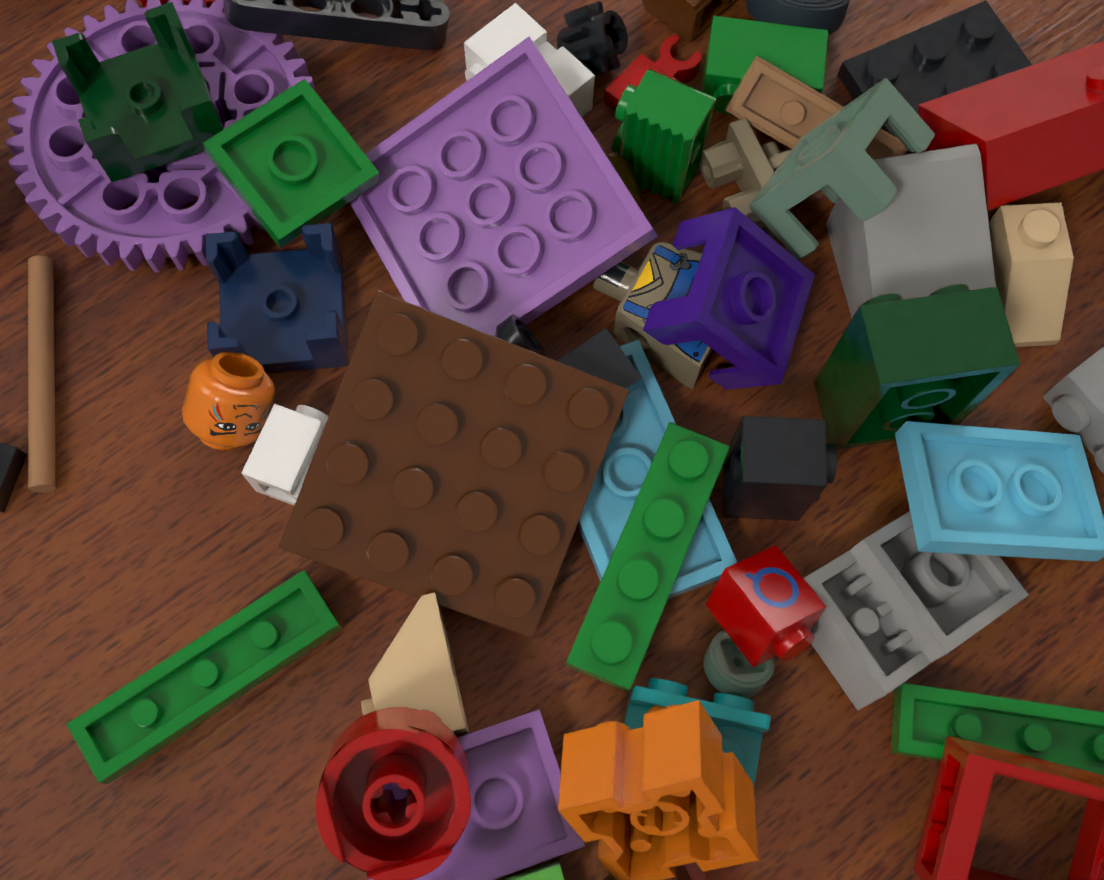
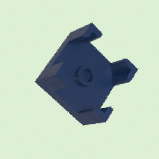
[206,223,349,374]

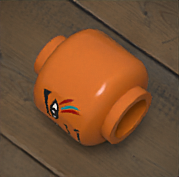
[182,352,275,450]

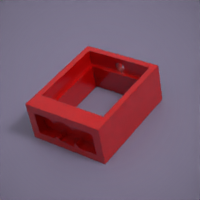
[913,735,1104,880]

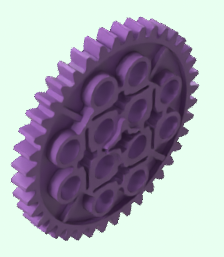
[6,0,316,272]

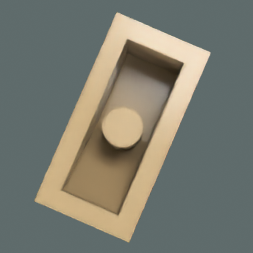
[989,203,1074,347]
[361,592,470,737]

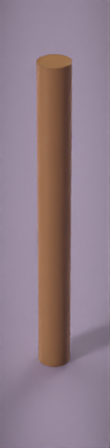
[28,255,56,493]

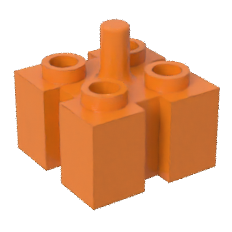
[558,700,759,880]

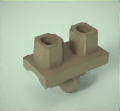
[699,118,791,238]

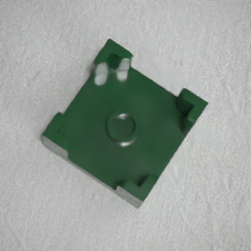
[52,2,224,183]

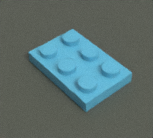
[895,421,1104,562]

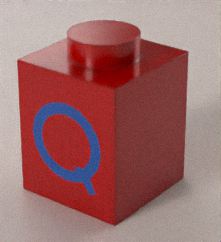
[706,545,827,668]

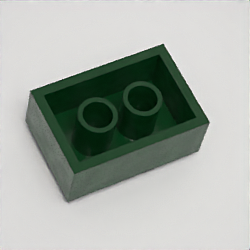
[814,284,1020,450]

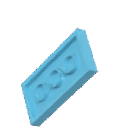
[577,340,737,599]

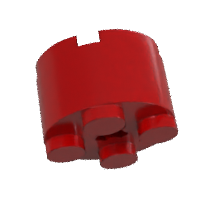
[315,707,471,880]

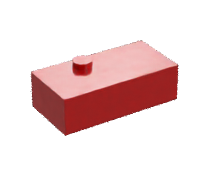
[918,41,1104,211]

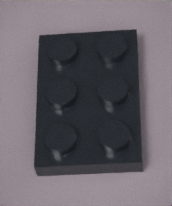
[837,0,1032,155]

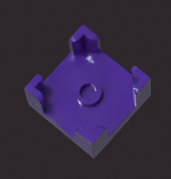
[643,207,815,390]

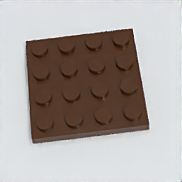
[278,290,629,638]

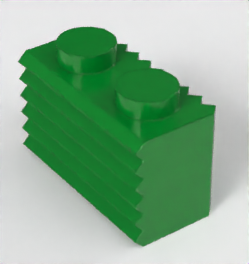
[611,69,716,204]

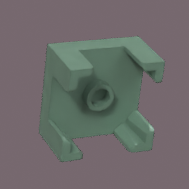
[749,78,935,260]

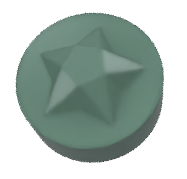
[703,630,775,698]

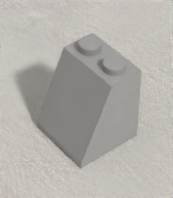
[825,144,996,318]

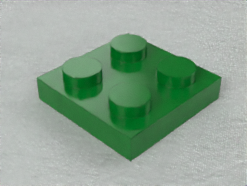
[203,79,379,248]

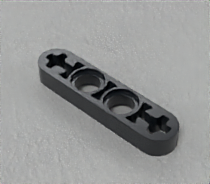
[224,0,450,50]

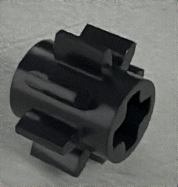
[557,1,628,76]

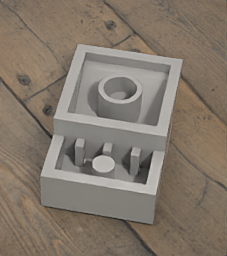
[804,511,1029,711]

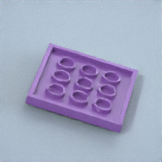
[349,36,658,336]

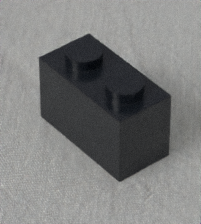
[723,416,837,521]

